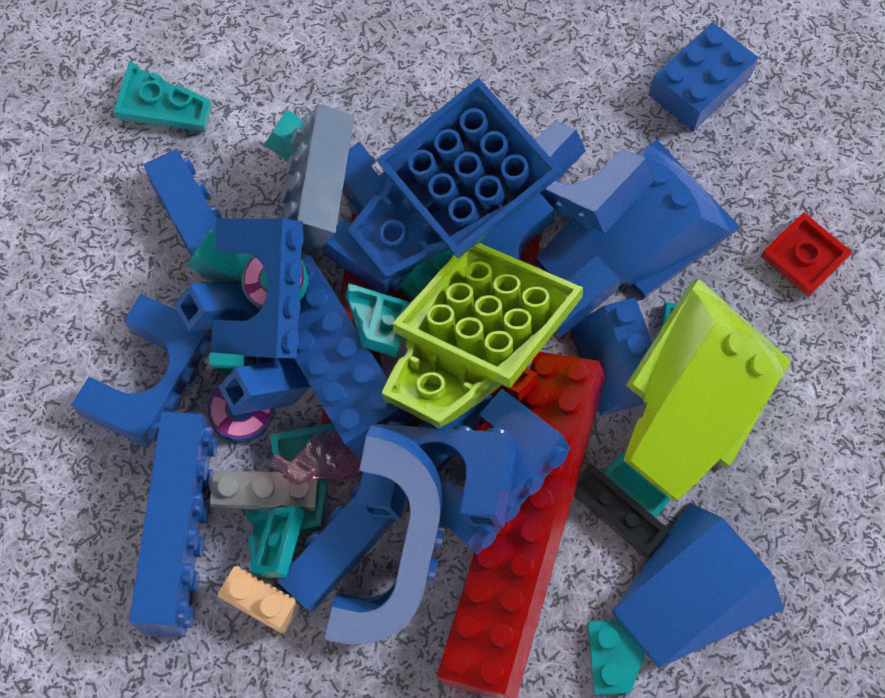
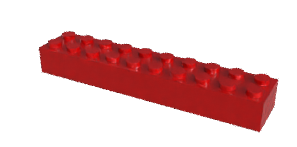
[436,351,606,698]

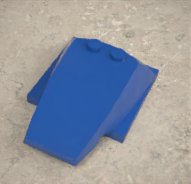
[347,77,563,279]
[535,139,739,300]

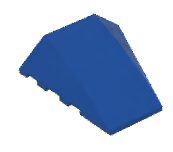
[611,502,784,669]

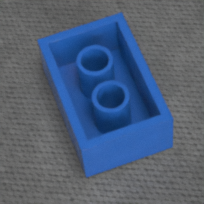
[648,22,759,131]

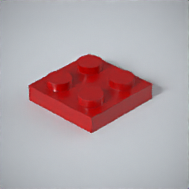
[760,212,853,297]

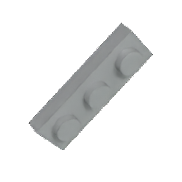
[210,471,318,511]

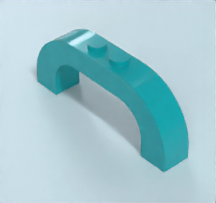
[187,109,303,282]

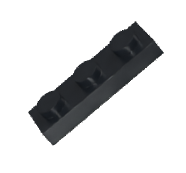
[573,463,670,558]

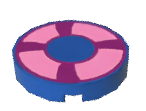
[208,386,275,443]

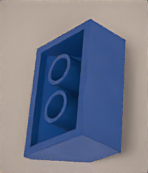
[570,297,652,416]

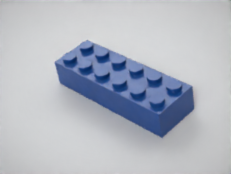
[295,255,414,457]
[129,411,218,637]

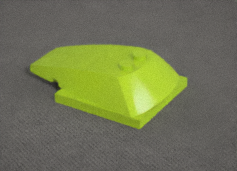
[382,243,583,428]
[624,279,791,501]

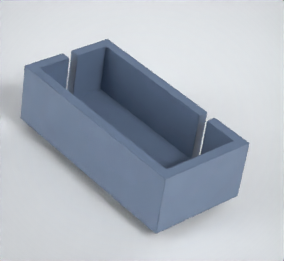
[278,104,354,255]

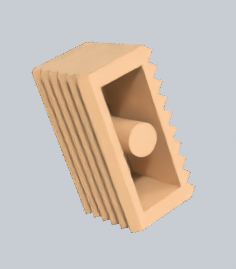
[217,566,300,635]

